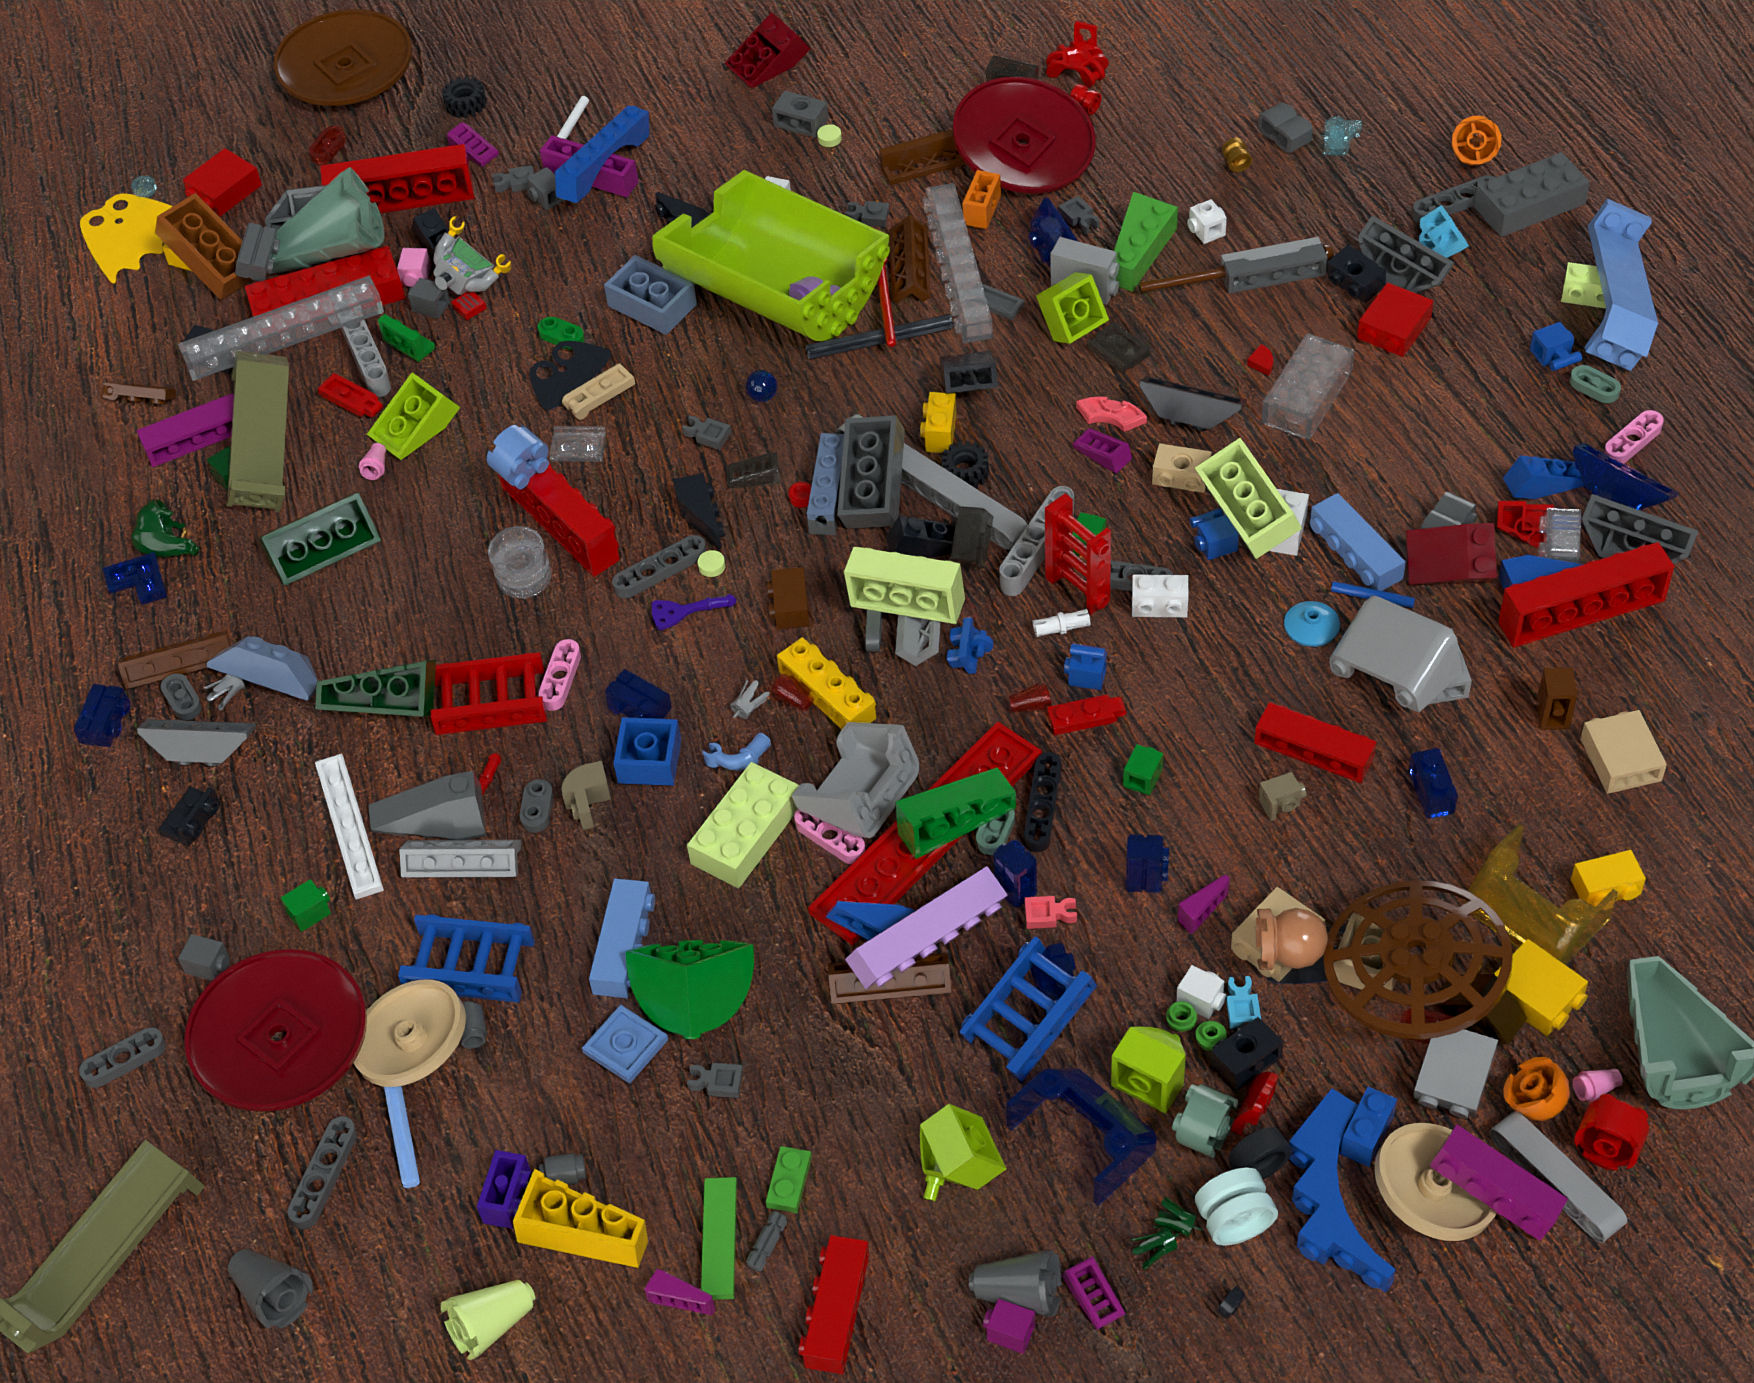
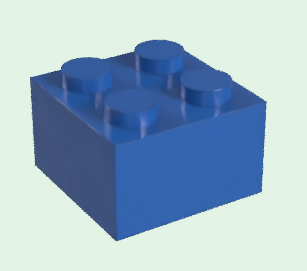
[614,717,681,786]

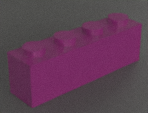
[540,135,639,197]
[136,393,234,468]
[1429,1125,1568,1241]

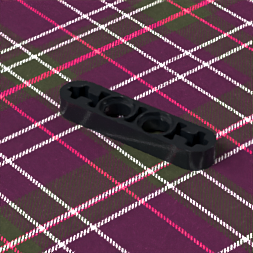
[1024,752,1061,852]

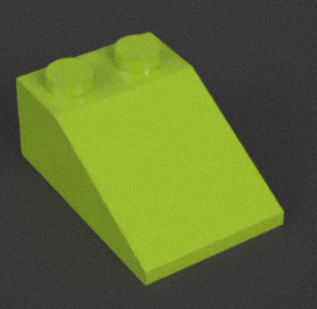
[367,372,460,460]

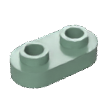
[1570,365,1621,403]
[976,809,1015,855]

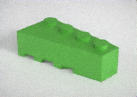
[1114,192,1178,292]

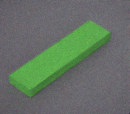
[701,1177,737,1300]

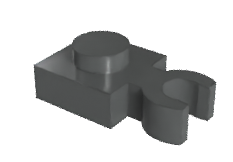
[493,165,534,192]
[1058,196,1099,234]
[845,201,890,227]
[682,416,731,450]
[687,1063,744,1098]

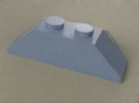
[207,636,318,701]

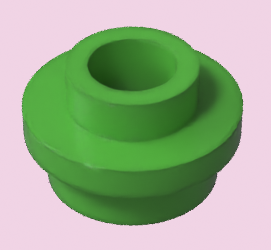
[1166,1001,1197,1031]
[1196,1021,1227,1051]

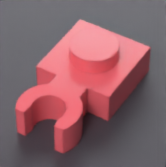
[1025,896,1077,929]

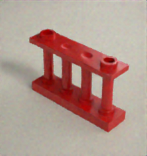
[1045,493,1111,615]
[431,652,547,735]

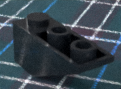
[654,192,709,228]
[412,207,449,260]
[673,473,725,549]
[886,515,976,558]

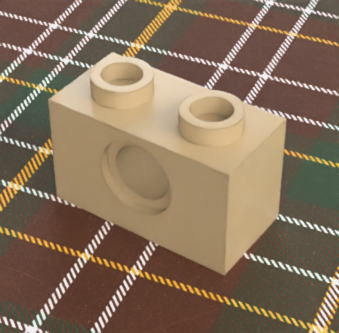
[1152,443,1212,493]

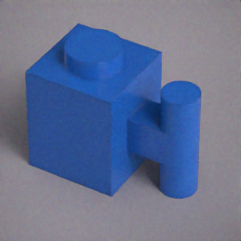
[1530,322,1582,371]
[1189,508,1239,560]
[1064,643,1107,690]

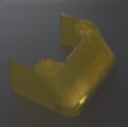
[1464,824,1618,965]

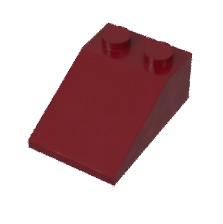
[1406,523,1497,586]

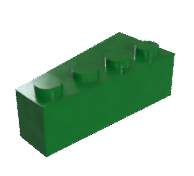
[895,767,1016,859]

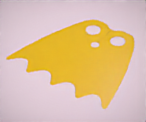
[80,194,173,284]

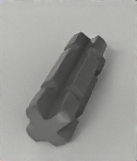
[746,1211,787,1272]

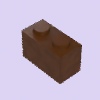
[767,567,810,629]
[1536,667,1577,730]

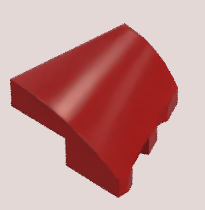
[1497,501,1554,554]
[1230,1072,1279,1136]

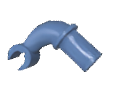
[702,733,771,771]

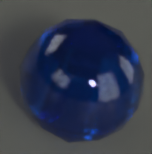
[745,370,778,402]

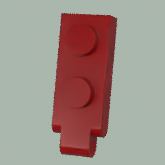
[317,373,383,418]
[1047,695,1127,736]

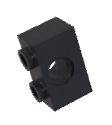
[1327,244,1386,304]
[1211,1017,1283,1091]

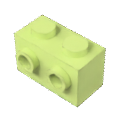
[1561,262,1606,308]

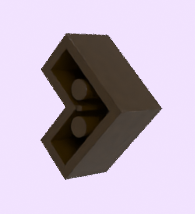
[1435,974,1527,1045]

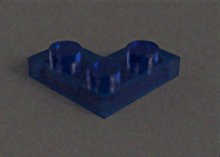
[103,552,167,605]

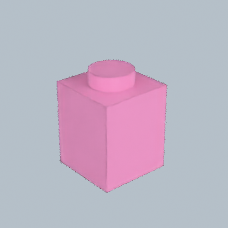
[397,248,431,287]

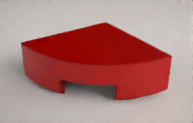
[1247,344,1273,376]

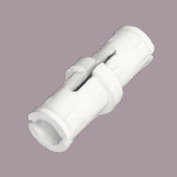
[1033,609,1091,637]

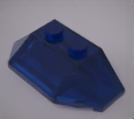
[1028,197,1079,269]
[1573,443,1679,510]

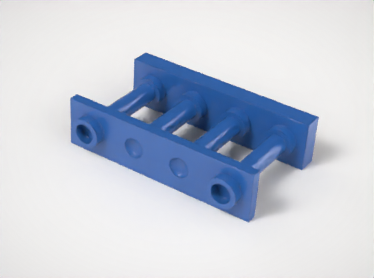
[398,914,535,1003]
[959,936,1097,1082]

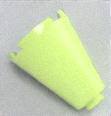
[441,1280,535,1360]

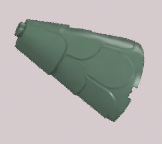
[271,167,385,274]
[1627,956,1754,1109]

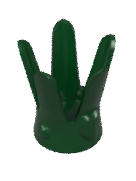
[1152,1196,1202,1238]
[1130,1227,1179,1270]

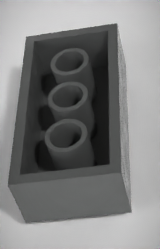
[1474,152,1590,237]
[837,415,905,529]

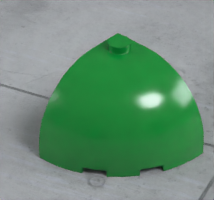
[625,940,754,1039]

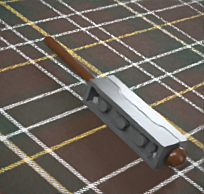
[1139,237,1334,294]

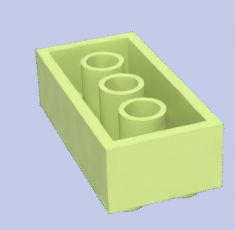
[1195,438,1302,559]
[844,547,965,624]
[687,762,799,888]

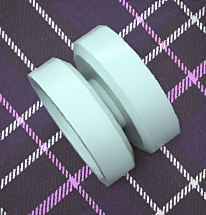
[1195,1167,1278,1246]

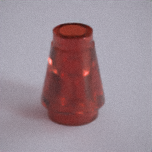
[772,673,814,712]
[1009,682,1052,713]

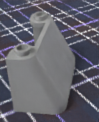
[1329,596,1463,713]
[792,722,919,838]

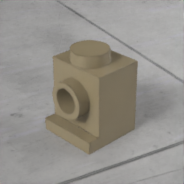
[1258,772,1306,821]

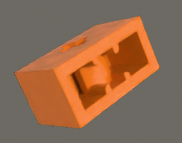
[963,170,1001,229]

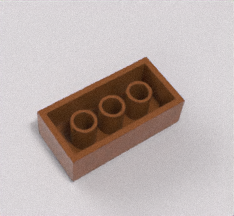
[155,193,252,300]

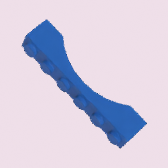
[555,105,649,203]

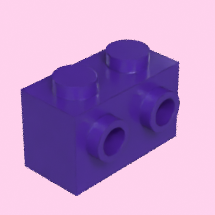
[477,1150,533,1229]

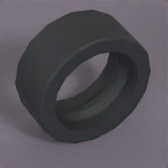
[1228,1127,1292,1180]

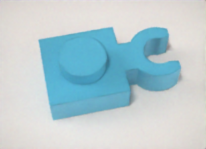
[1226,976,1261,1029]

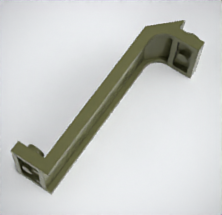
[227,350,289,512]
[0,1139,205,1354]

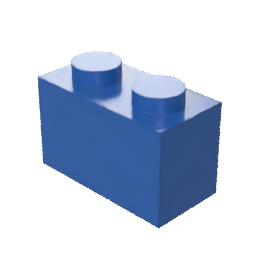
[1340,1086,1397,1167]

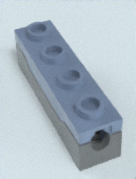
[807,433,844,535]

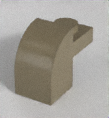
[562,761,611,830]

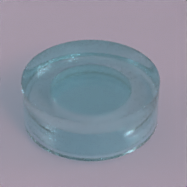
[131,176,157,198]

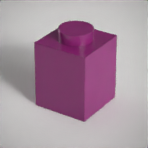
[983,1299,1036,1354]

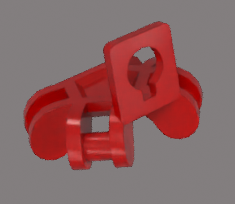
[1046,21,1109,88]

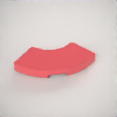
[1076,397,1147,432]

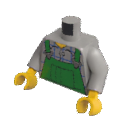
[433,216,511,295]

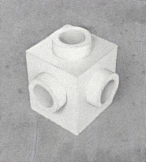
[1188,199,1227,244]

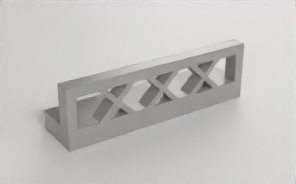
[895,615,940,666]
[399,840,521,877]

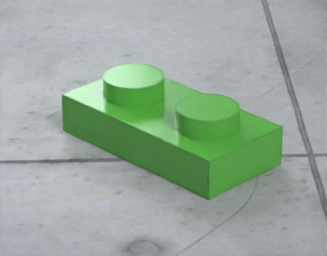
[766,1146,812,1213]

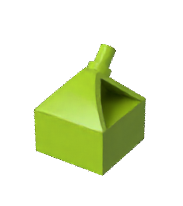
[1036,272,1109,344]
[1111,1027,1186,1114]
[920,1104,1006,1201]

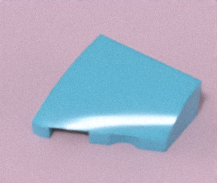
[1419,205,1469,258]

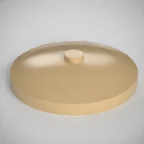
[354,979,466,1087]
[1375,1123,1497,1241]

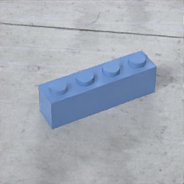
[1310,493,1406,591]
[589,878,655,998]

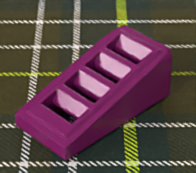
[447,122,499,167]
[1073,428,1132,473]
[1178,875,1230,934]
[1062,1256,1126,1330]
[644,1269,716,1315]

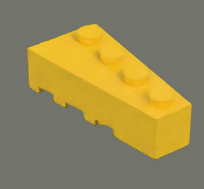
[513,1169,648,1268]

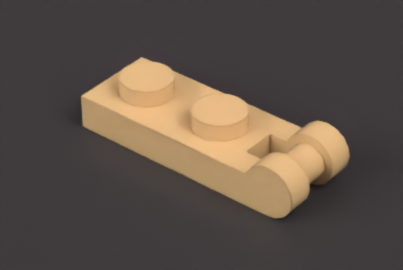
[562,363,635,420]

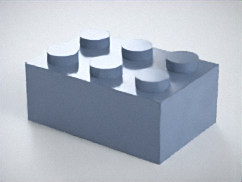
[604,255,697,335]

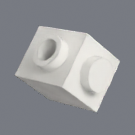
[1176,965,1226,1019]

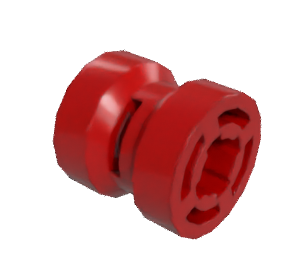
[1070,84,1102,115]

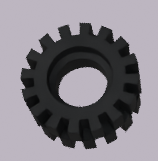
[442,76,487,118]
[941,441,989,488]

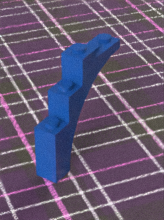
[1289,1088,1396,1293]

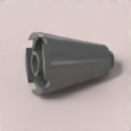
[228,1249,313,1329]
[969,1250,1062,1317]

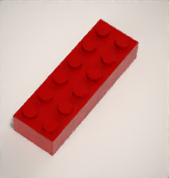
[321,144,475,213]
[244,246,405,340]
[498,462,620,577]
[1498,542,1675,648]

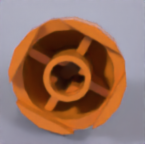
[1451,116,1501,166]
[1503,1057,1570,1121]

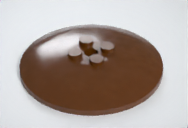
[274,9,412,106]

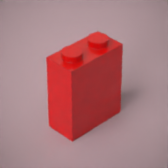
[182,148,262,217]
[1357,282,1434,357]

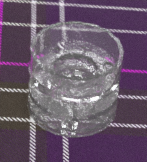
[488,526,552,599]

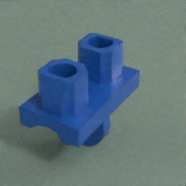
[947,617,994,674]

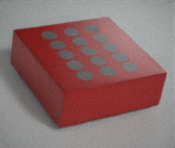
[451,291,487,321]

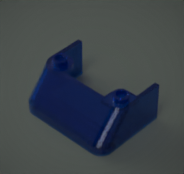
[1006,1068,1157,1206]

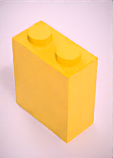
[1494,939,1588,1036]

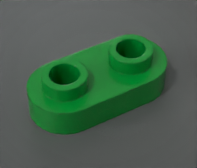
[538,317,585,350]

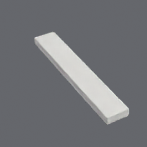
[315,754,384,900]

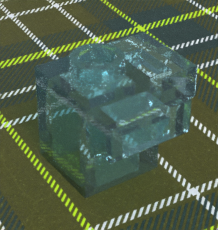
[1322,117,1362,156]

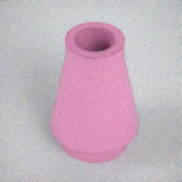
[359,443,386,480]
[1573,1068,1623,1102]

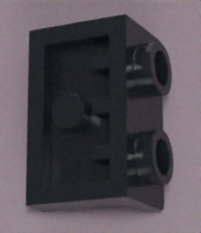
[158,786,221,847]

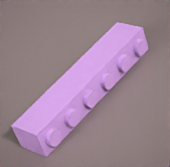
[845,866,1008,989]

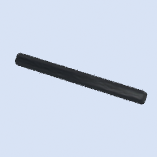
[805,314,954,359]

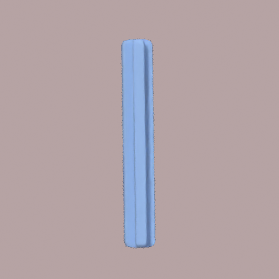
[384,1086,420,1189]

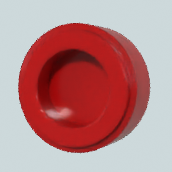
[788,482,812,508]

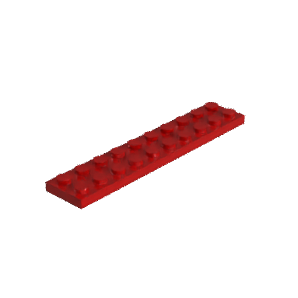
[808,722,1042,945]

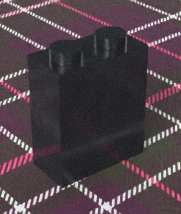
[939,351,998,393]

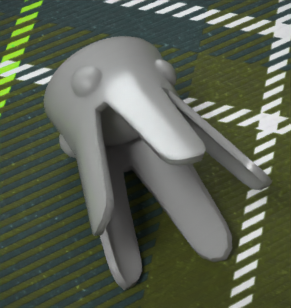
[204,674,244,710]
[730,679,770,719]

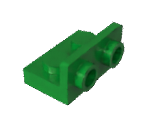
[378,314,435,362]

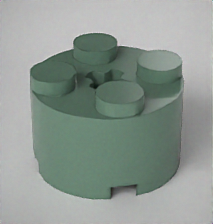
[1172,1084,1238,1158]

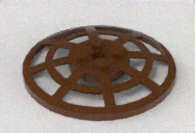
[1323,880,1513,1039]

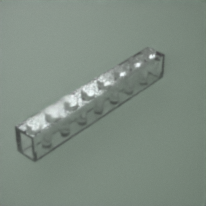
[922,183,993,343]
[178,275,384,381]

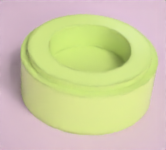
[817,125,842,147]
[698,550,725,577]

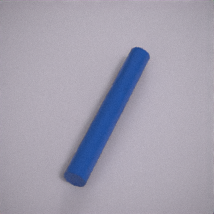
[1331,581,1415,609]

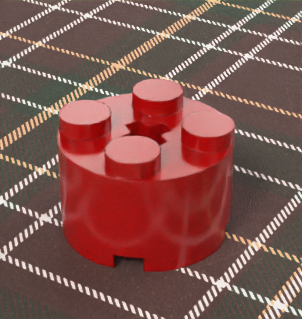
[1574,1094,1649,1171]

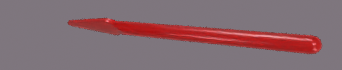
[877,257,896,347]

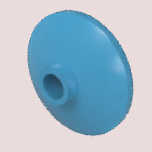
[1284,601,1340,647]

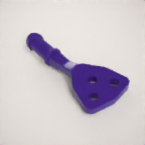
[652,594,736,630]

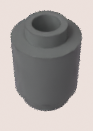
[460,1001,487,1049]
[539,1152,586,1185]

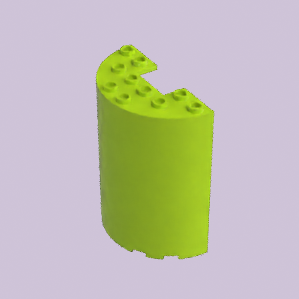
[652,170,890,341]

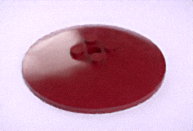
[952,77,1096,193]
[184,949,367,1111]

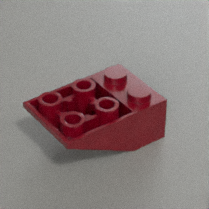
[724,12,810,89]

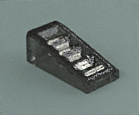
[726,452,780,488]

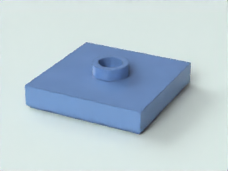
[582,1004,668,1084]

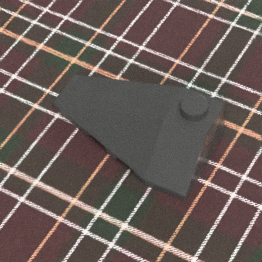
[369,771,486,840]

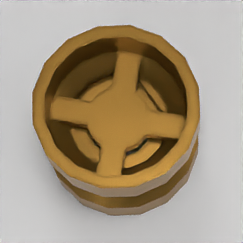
[1222,138,1252,172]

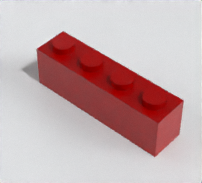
[1254,702,1377,783]
[799,1235,870,1375]

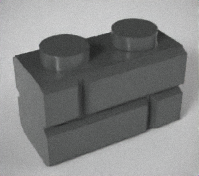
[235,222,281,281]

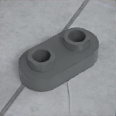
[161,673,202,720]
[519,779,554,833]

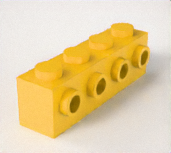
[777,637,876,729]

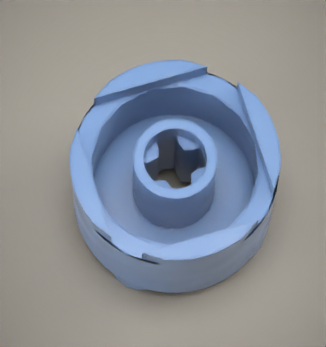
[487,425,549,489]

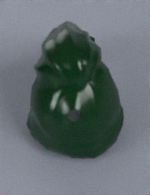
[131,499,200,557]

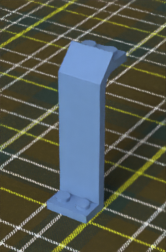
[1585,199,1658,371]

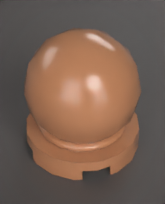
[1256,908,1328,970]

